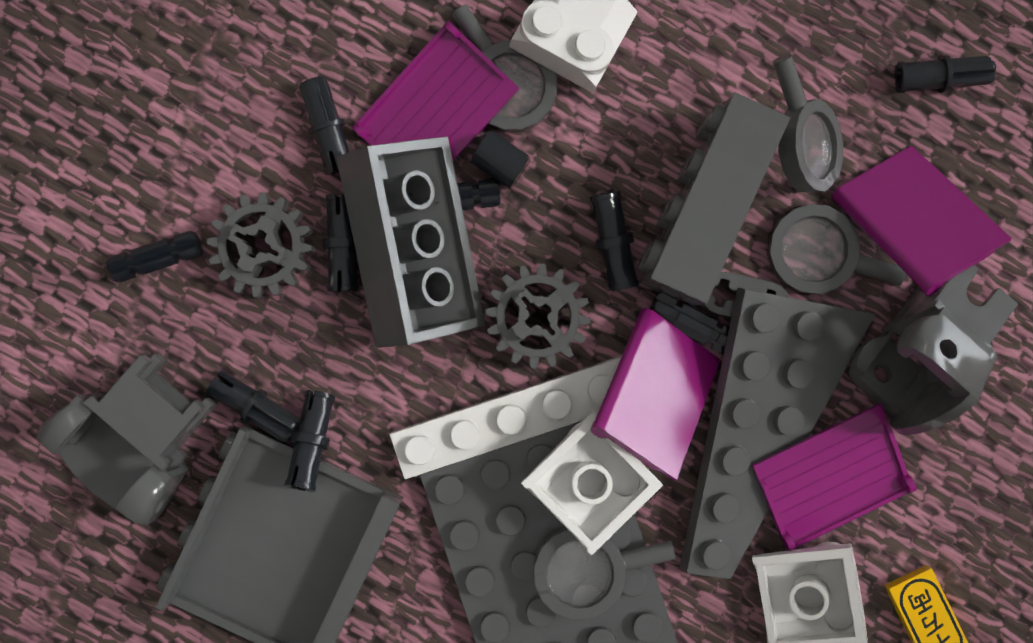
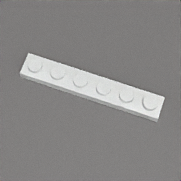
[390,355,622,479]

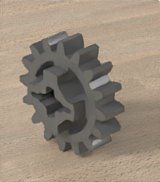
[207,192,316,298]
[485,264,591,369]

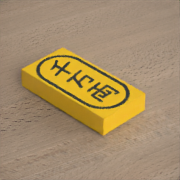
[884,565,968,643]

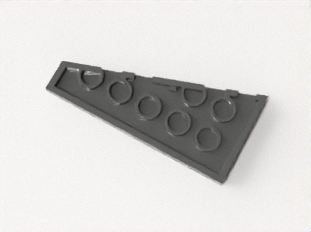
[680,287,875,579]

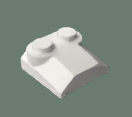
[509,0,637,93]
[521,412,663,556]
[752,542,868,643]

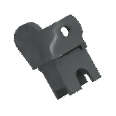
[848,265,1018,435]
[36,354,219,525]

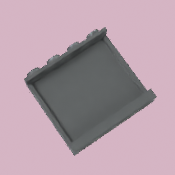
[155,425,404,643]

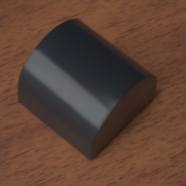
[470,131,531,190]

